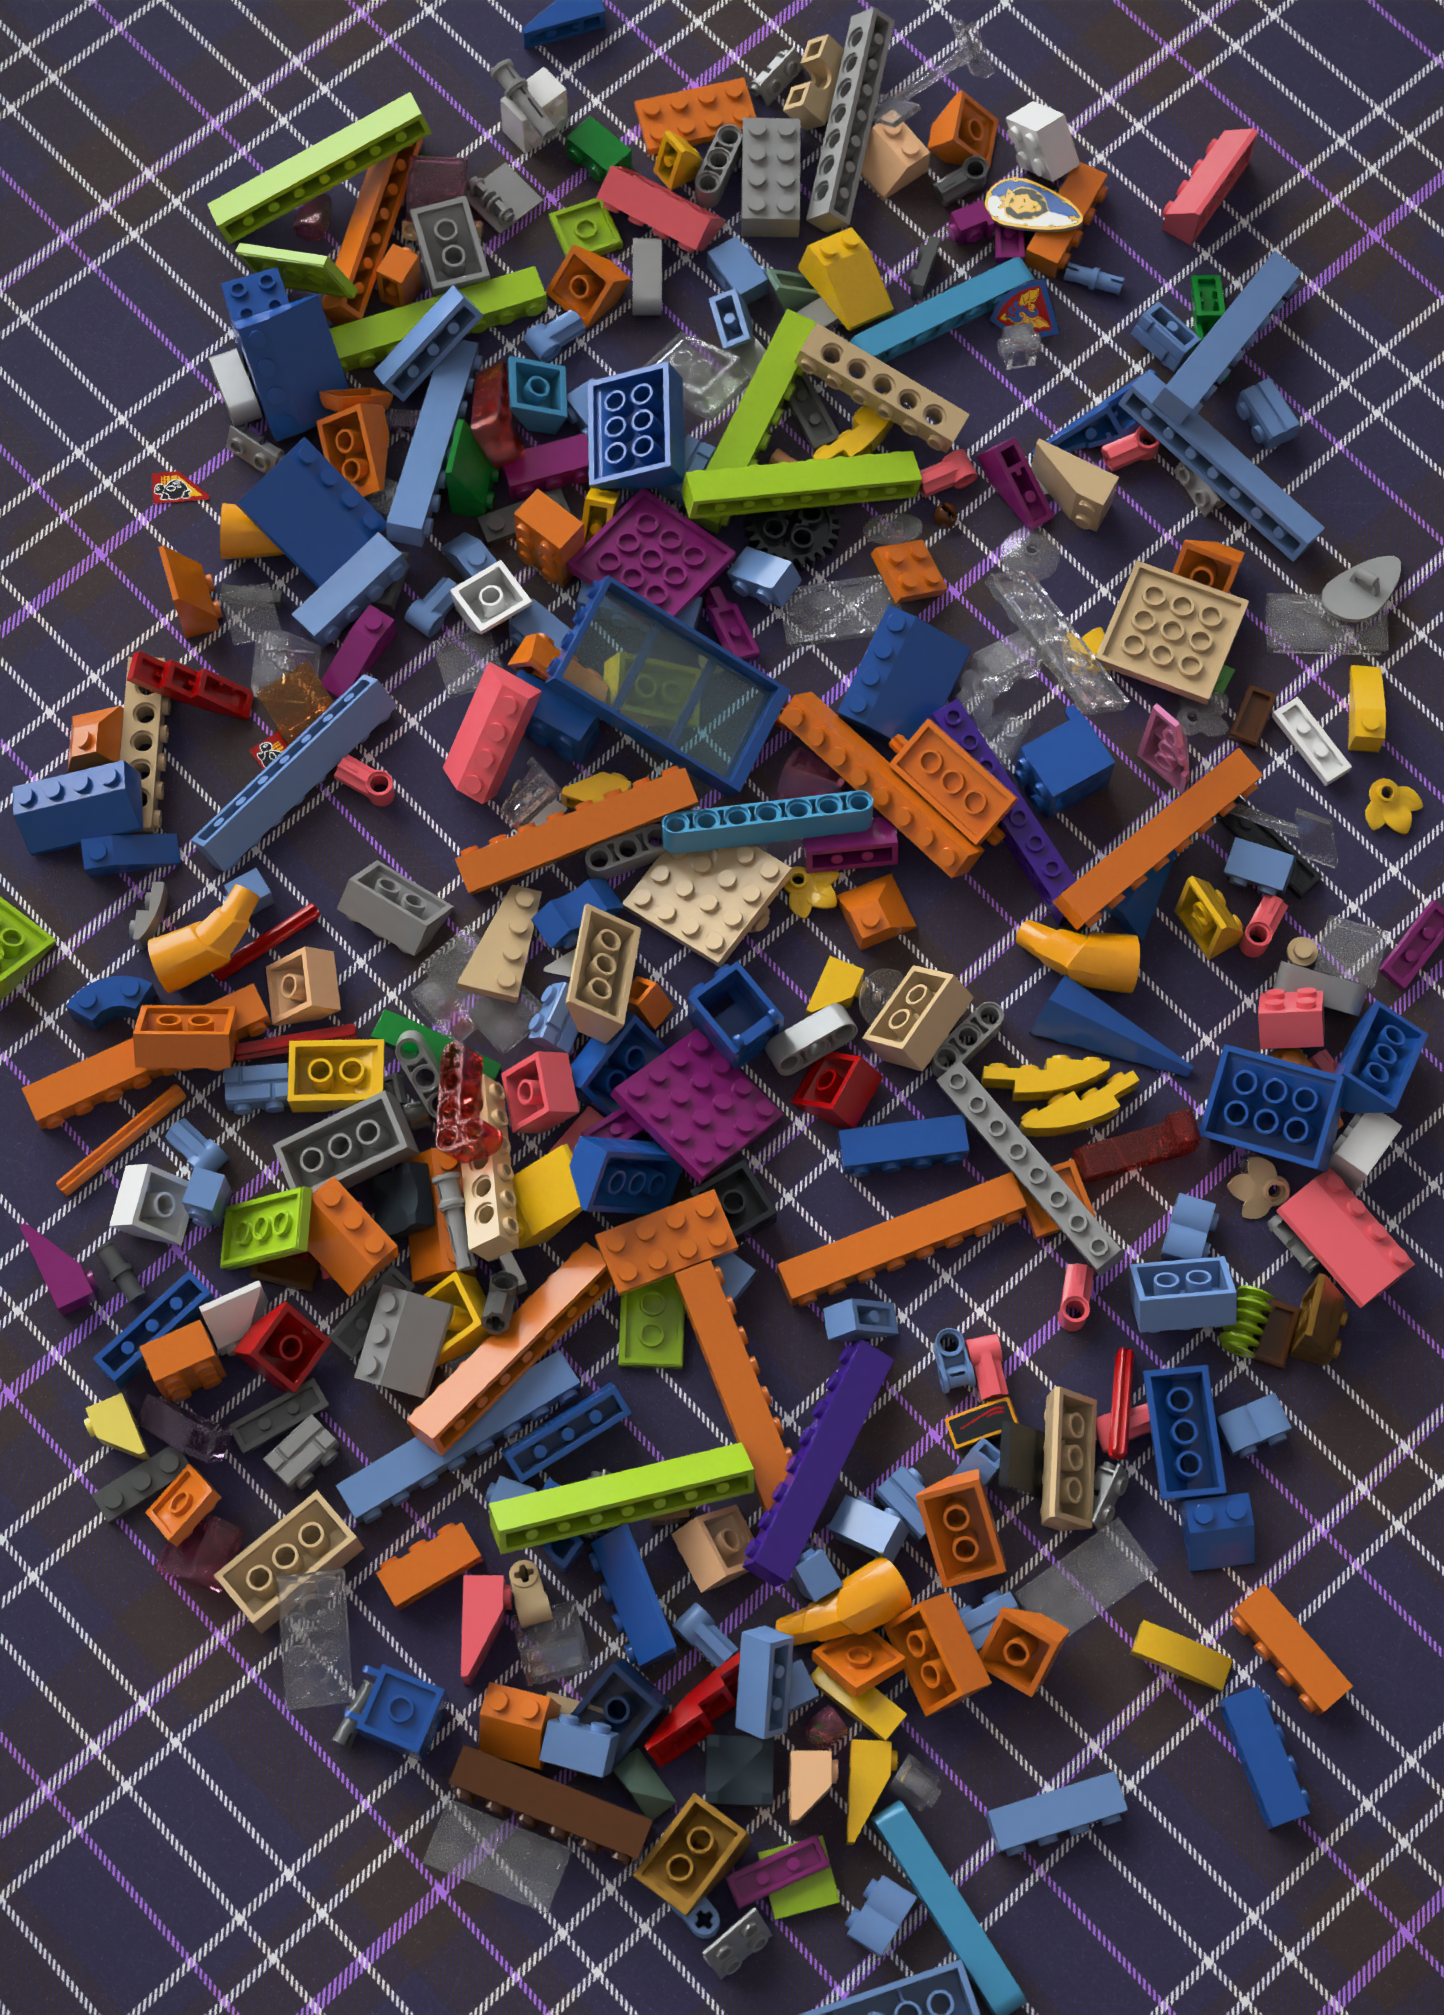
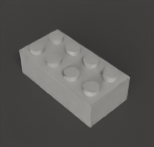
[741,118,800,238]
[273,1090,420,1194]

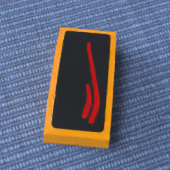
[944,1397,1019,1450]

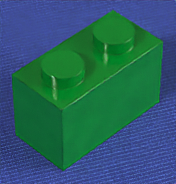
[566,116,632,182]

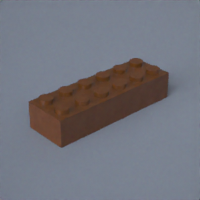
[448,1745,653,1868]

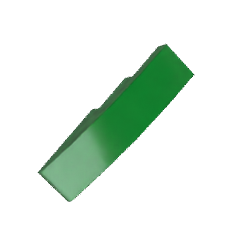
[1191,275,1230,382]
[370,1009,501,1083]

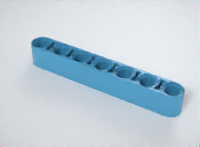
[850,257,1036,363]
[662,791,873,854]
[871,1800,1027,2015]

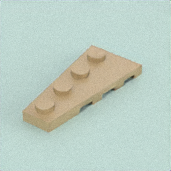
[455,884,542,1003]

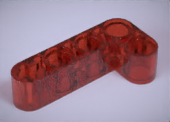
[471,361,525,469]
[436,1040,503,1163]
[1072,1109,1203,1184]

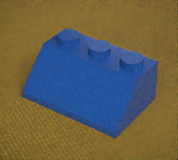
[571,1012,668,1118]

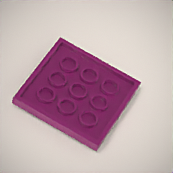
[567,488,736,636]
[610,1028,784,1183]

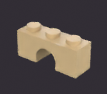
[783,34,844,131]

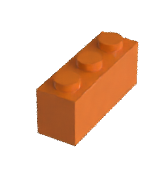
[376,1522,483,1612]

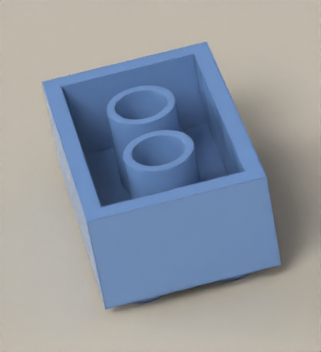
[1129,1256,1237,1333]

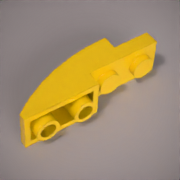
[813,392,902,460]
[981,1055,1110,1101]
[1019,1070,1140,1137]

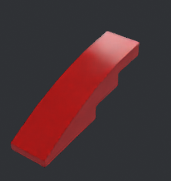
[127,650,255,720]
[644,1651,740,1768]

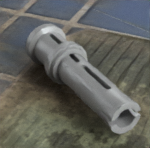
[490,59,558,141]
[432,1172,477,1272]

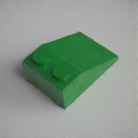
[445,419,502,518]

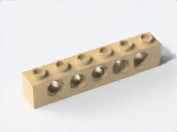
[794,323,970,453]
[120,657,171,835]
[454,1074,519,1262]

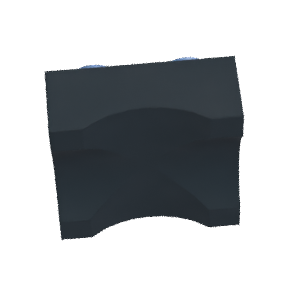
[367,1161,435,1242]
[706,1735,774,1807]

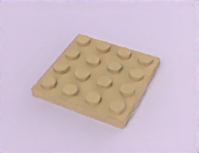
[1094,560,1249,705]
[622,845,794,968]

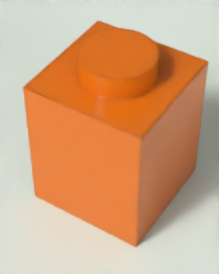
[627,976,674,1030]

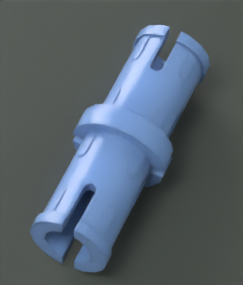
[1063,262,1124,296]

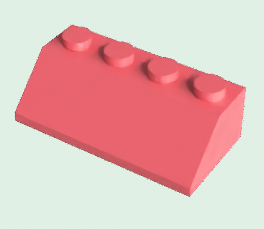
[1161,129,1259,246]
[596,166,726,253]
[443,662,542,804]
[1276,1168,1415,1308]

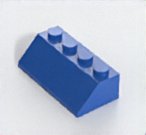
[13,760,143,856]
[1333,1000,1428,1113]
[569,1136,683,1214]
[1143,1365,1227,1503]
[588,1523,677,1670]

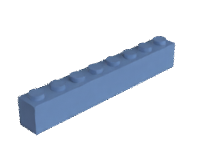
[1152,251,1302,425]
[386,340,483,547]
[1118,370,1325,562]
[191,674,397,872]
[336,1350,581,1524]

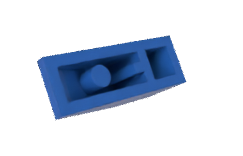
[522,0,606,50]
[81,833,181,878]

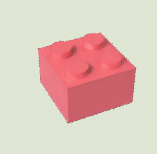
[1258,987,1325,1049]
[501,1051,579,1134]

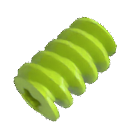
[1218,1285,1275,1359]

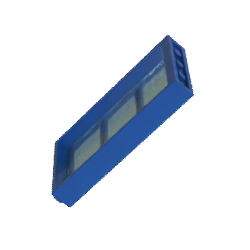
[545,575,791,798]

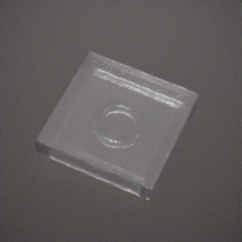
[431,630,503,699]
[1314,914,1389,991]

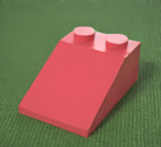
[461,1575,513,1685]

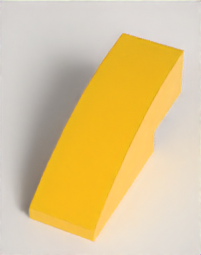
[1130,1620,1233,1692]
[810,1666,907,1741]

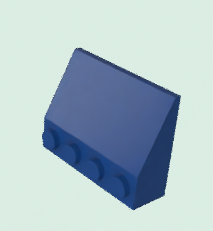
[233,294,349,442]
[588,361,685,488]
[236,437,387,589]
[837,605,971,743]
[1198,1044,1346,1172]

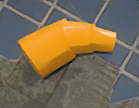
[220,503,284,560]
[148,884,260,994]
[1016,920,1140,994]
[776,1556,912,1646]

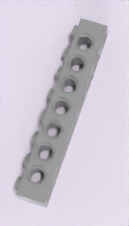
[806,7,895,233]
[936,1061,1125,1277]

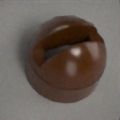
[934,502,958,529]

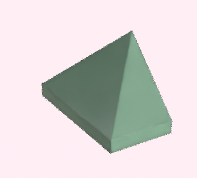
[766,268,821,313]
[613,1748,677,1820]

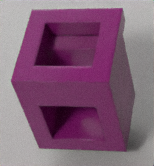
[947,200,994,246]

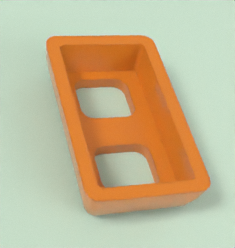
[319,387,394,412]

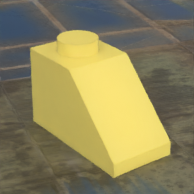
[84,1393,150,1460]

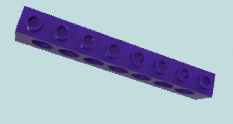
[930,699,1077,926]

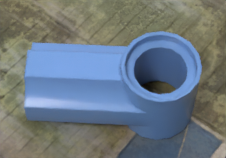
[524,309,586,362]
[404,577,457,638]
[165,1118,229,1172]
[672,1602,739,1668]

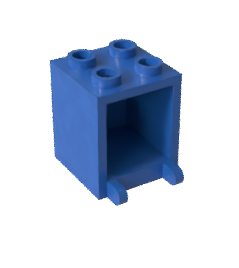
[220,267,289,368]
[1014,706,1115,819]
[688,961,784,1069]
[343,1664,450,1762]

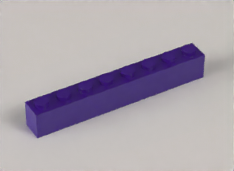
[742,1339,894,1587]

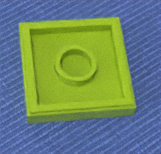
[549,198,623,257]
[757,1835,840,1920]

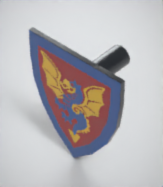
[989,278,1061,338]

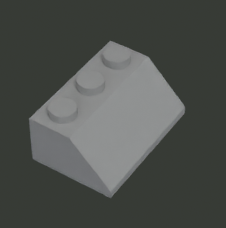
[337,860,454,956]
[354,1284,455,1399]

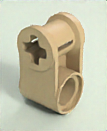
[509,1560,553,1628]

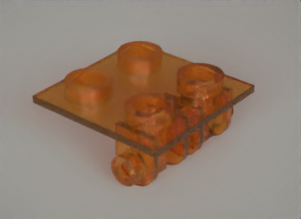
[256,661,334,745]

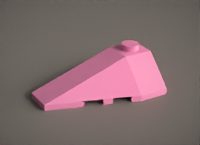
[1137,703,1190,794]

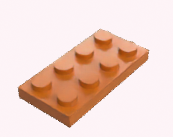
[634,78,756,156]
[888,718,1019,846]
[595,1189,739,1296]

